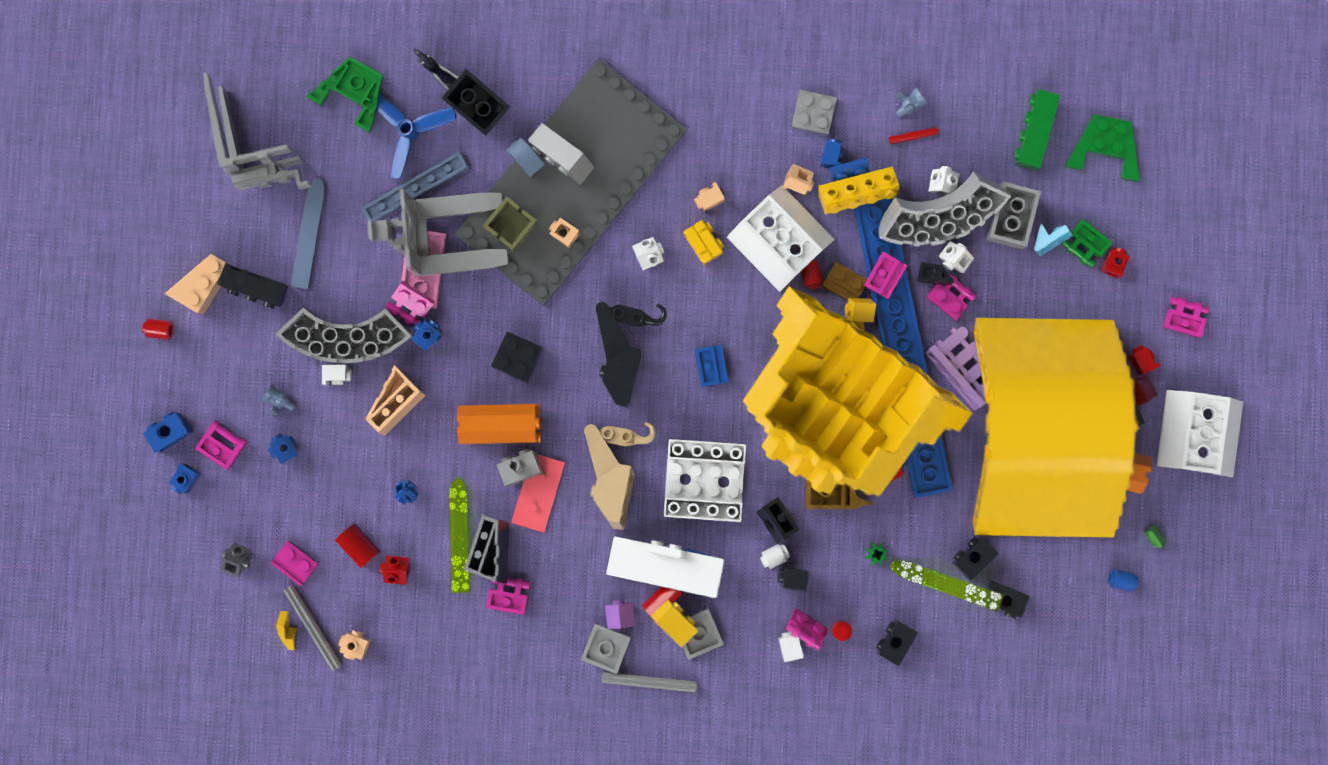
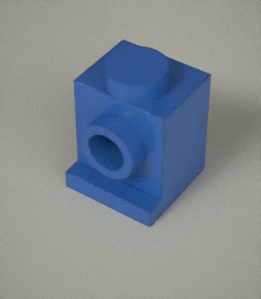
[820,139,844,168]
[169,463,201,494]

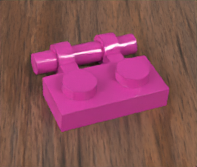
[926,273,976,321]
[385,281,435,326]
[1163,297,1209,338]
[486,578,530,615]
[785,608,828,650]

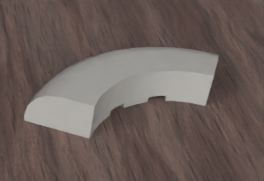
[879,171,1011,246]
[276,307,412,363]

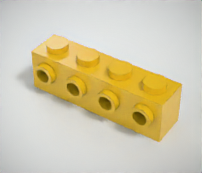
[819,166,900,215]

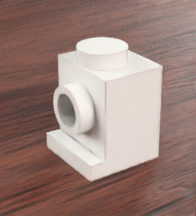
[322,365,352,385]

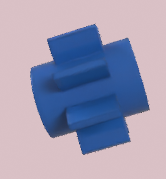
[394,480,418,505]

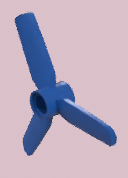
[377,94,457,179]

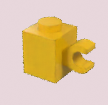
[845,298,876,331]

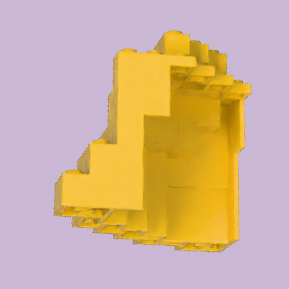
[743,287,973,497]

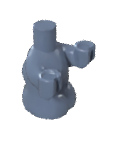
[895,88,927,118]
[261,384,296,418]

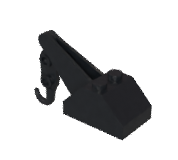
[413,49,510,136]
[595,302,667,409]

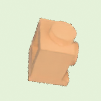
[782,164,814,195]
[694,182,725,212]
[549,218,580,249]

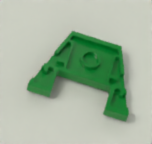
[306,57,384,134]
[1065,114,1139,182]

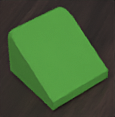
[1144,525,1166,548]

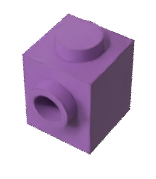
[605,600,635,629]

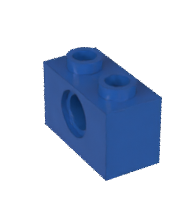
[143,412,193,453]

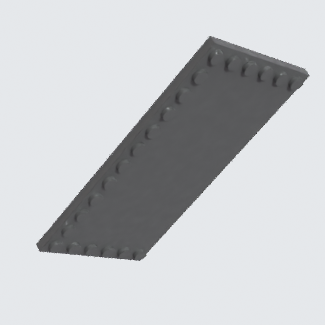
[455,59,687,306]

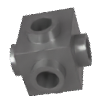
[221,542,252,578]

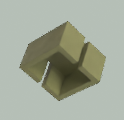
[483,196,538,253]

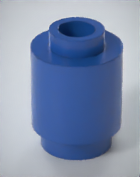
[1107,569,1139,592]

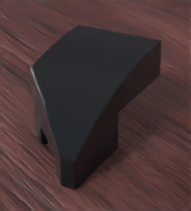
[917,262,954,285]

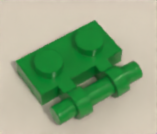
[1061,219,1113,268]

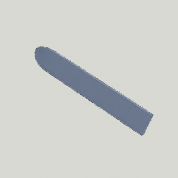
[291,177,325,289]

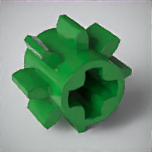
[864,542,888,566]

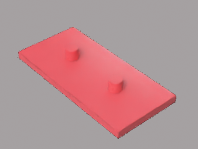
[511,454,565,532]

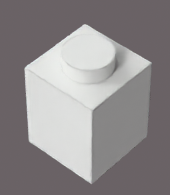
[778,632,803,662]

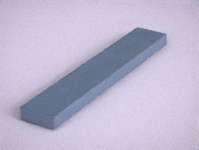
[361,151,469,221]

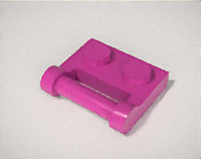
[195,420,248,470]

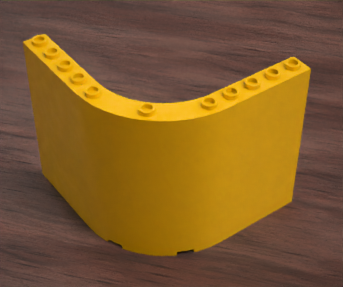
[973,318,1138,537]

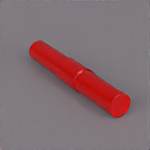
[888,127,938,144]

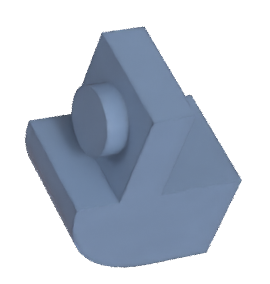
[506,138,545,177]

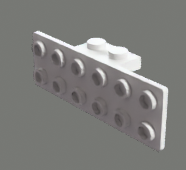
[606,537,724,598]

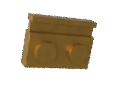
[822,262,867,301]

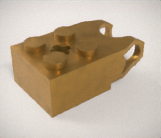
[805,479,873,509]

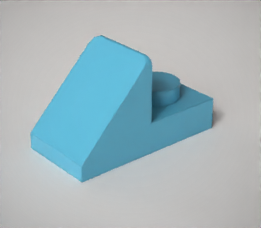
[1034,223,1073,256]

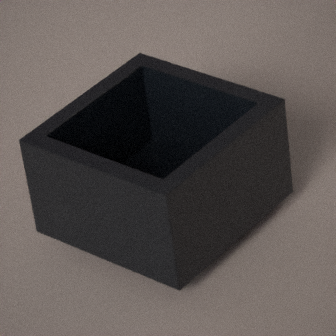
[491,331,543,384]

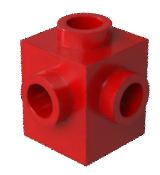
[380,555,410,585]

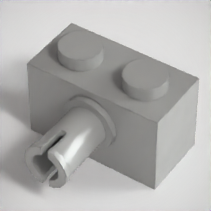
[497,449,544,487]

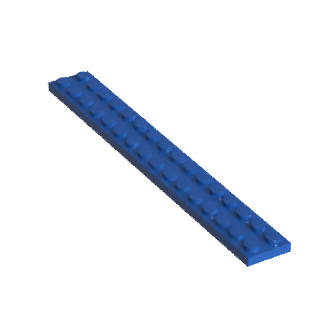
[854,199,953,498]

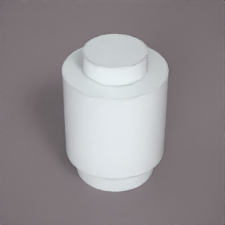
[760,544,790,570]

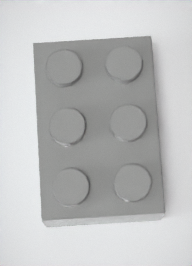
[985,182,1041,250]

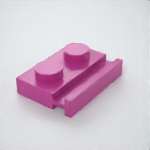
[863,252,907,299]
[270,540,319,586]

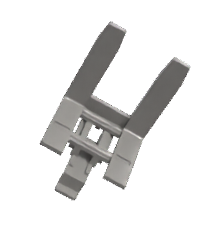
[203,72,312,191]
[368,189,508,277]

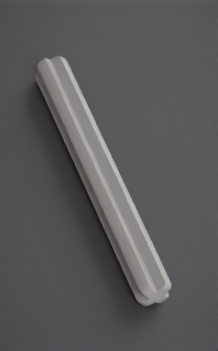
[284,585,342,671]
[601,672,697,692]

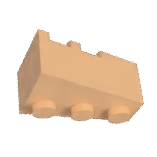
[165,254,226,315]
[366,365,426,436]

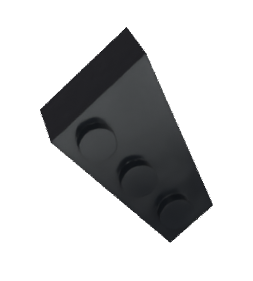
[217,263,288,309]
[464,515,509,584]

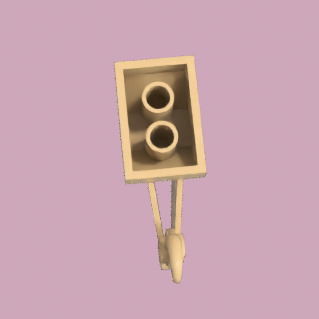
[584,422,656,530]

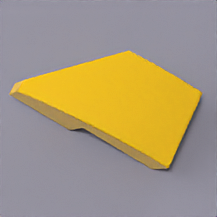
[276,611,297,650]

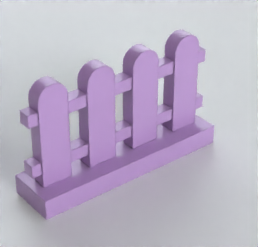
[924,327,985,411]

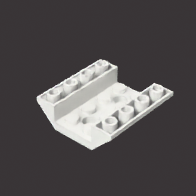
[727,185,835,292]
[1156,390,1243,478]
[664,439,746,522]

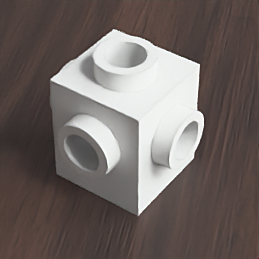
[929,166,959,197]
[632,237,664,270]
[939,241,974,273]

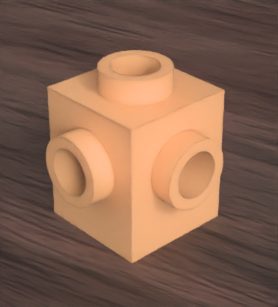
[339,630,371,660]

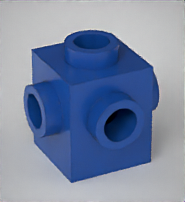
[411,318,441,351]
[268,433,298,464]

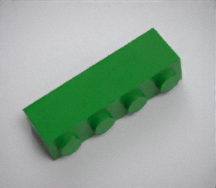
[1013,89,1061,171]

